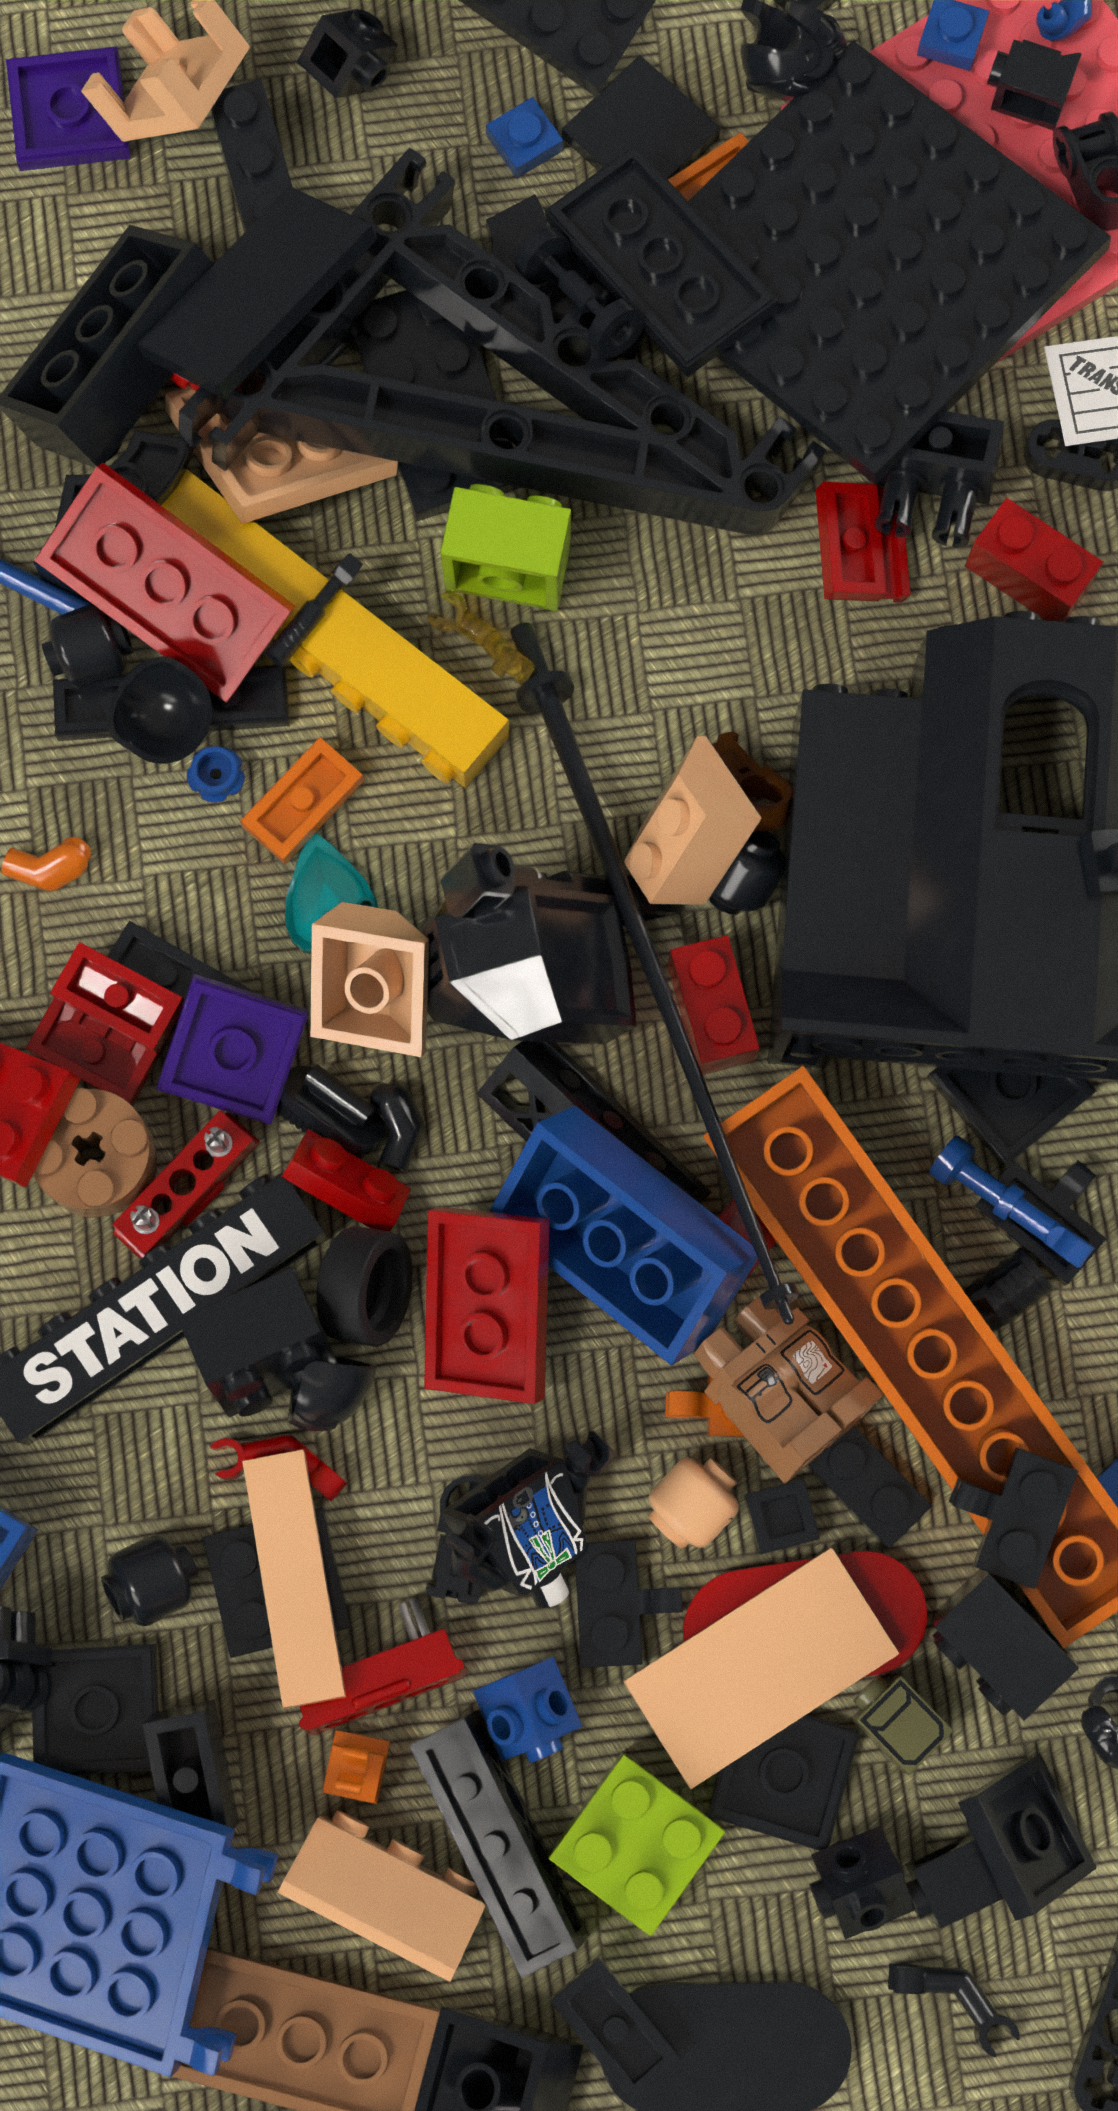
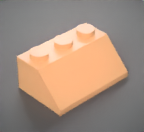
[277,1810,486,1982]

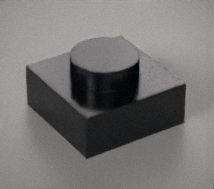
[744,1479,820,1555]

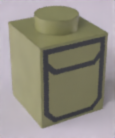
[850,1675,954,1775]

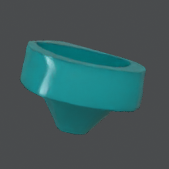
[285,833,378,954]

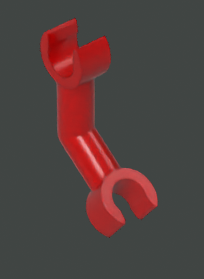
[210,1434,347,1502]

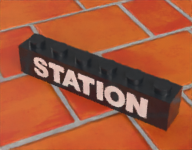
[0,1173,328,1446]

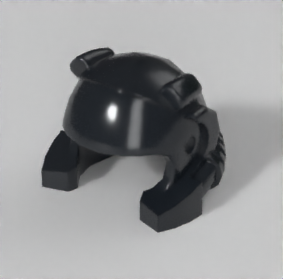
[740,0,847,101]

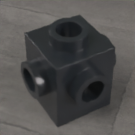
[297,9,398,99]
[809,1826,915,1940]

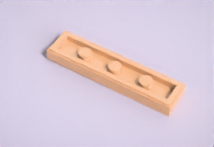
[242,1450,346,1709]

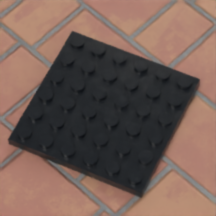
[688,41,1111,485]

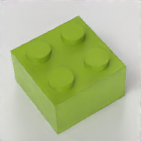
[440,484,571,612]
[548,1752,725,1937]

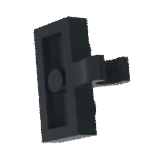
[973,1160,1107,1286]
[949,1447,1078,1589]
[575,1540,683,1668]

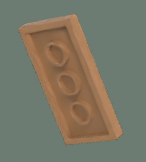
[172,1947,440,2111]

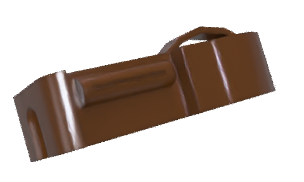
[710,732,792,831]

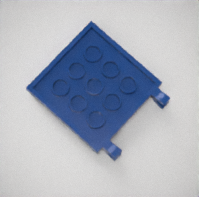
[0,1752,279,2078]

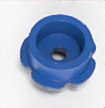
[187,746,245,803]

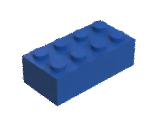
[489,1105,758,1366]

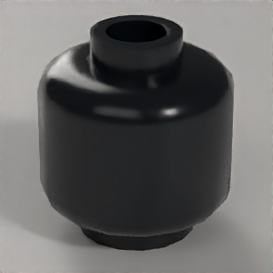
[42,603,134,688]
[709,831,785,915]
[101,1534,198,1626]

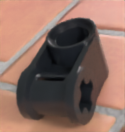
[1053,111,1118,231]

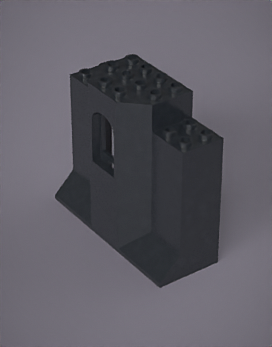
[768,611,1118,1082]

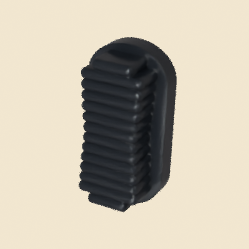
[277,1064,386,1160]

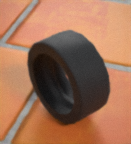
[316,1226,413,1347]

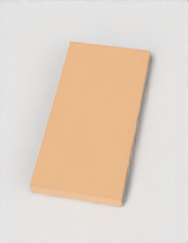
[623,1548,899,1790]

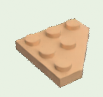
[165,388,398,524]

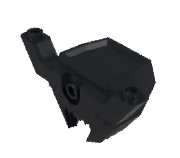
[418,843,684,1044]

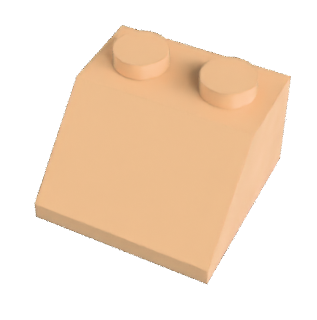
[624,736,762,905]
[310,902,429,1057]

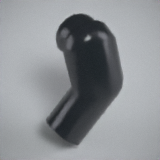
[369,1083,424,1173]

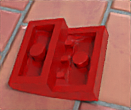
[25,942,184,1106]

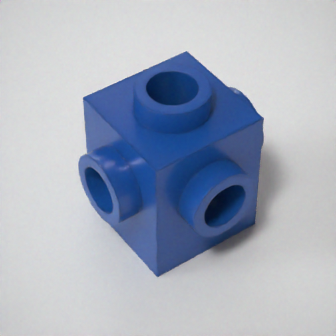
[473,1656,582,1763]

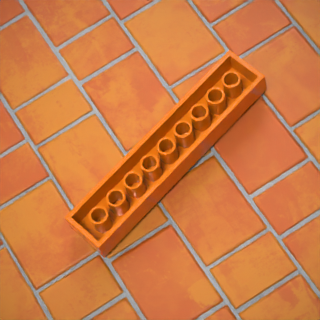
[703,1066,1118,1649]

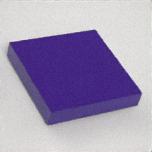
[6,46,131,171]
[156,973,309,1125]

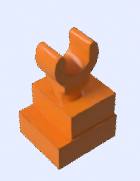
[322,1729,391,1804]

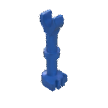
[928,1135,1095,1268]

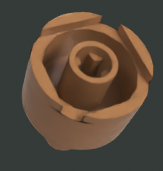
[33,1088,157,1218]

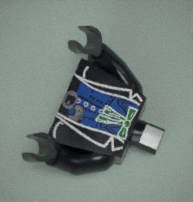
[441,1430,614,1608]

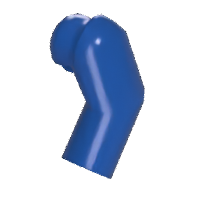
[1036,0,1092,42]

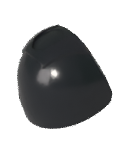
[107,656,212,764]
[288,1356,377,1431]

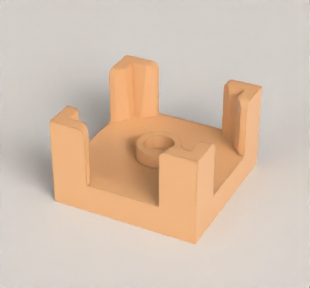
[81,0,250,142]

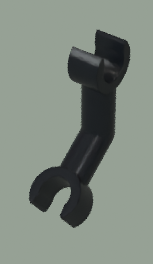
[888,1963,1020,2057]

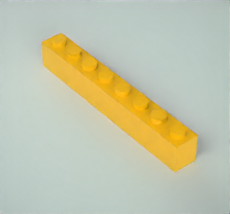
[161,470,509,789]

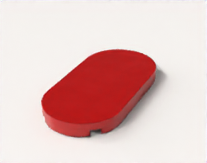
[682,1551,927,1677]

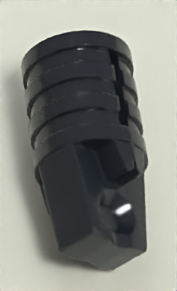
[964,1247,1053,1332]

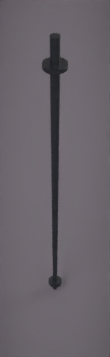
[510,622,799,1325]

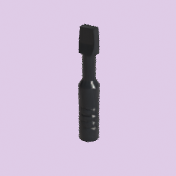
[265,553,363,667]

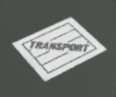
[1044,336,1118,446]

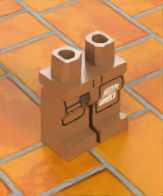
[694,1296,884,1484]

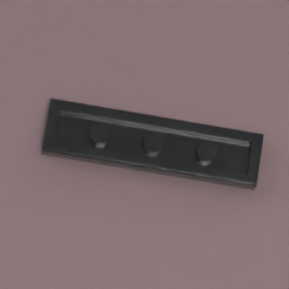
[53,665,290,741]

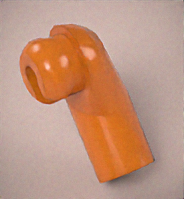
[1,837,91,891]

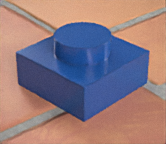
[917,0,989,71]
[486,97,563,179]

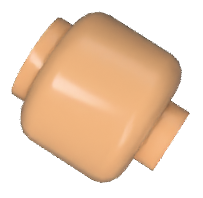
[648,1457,739,1550]

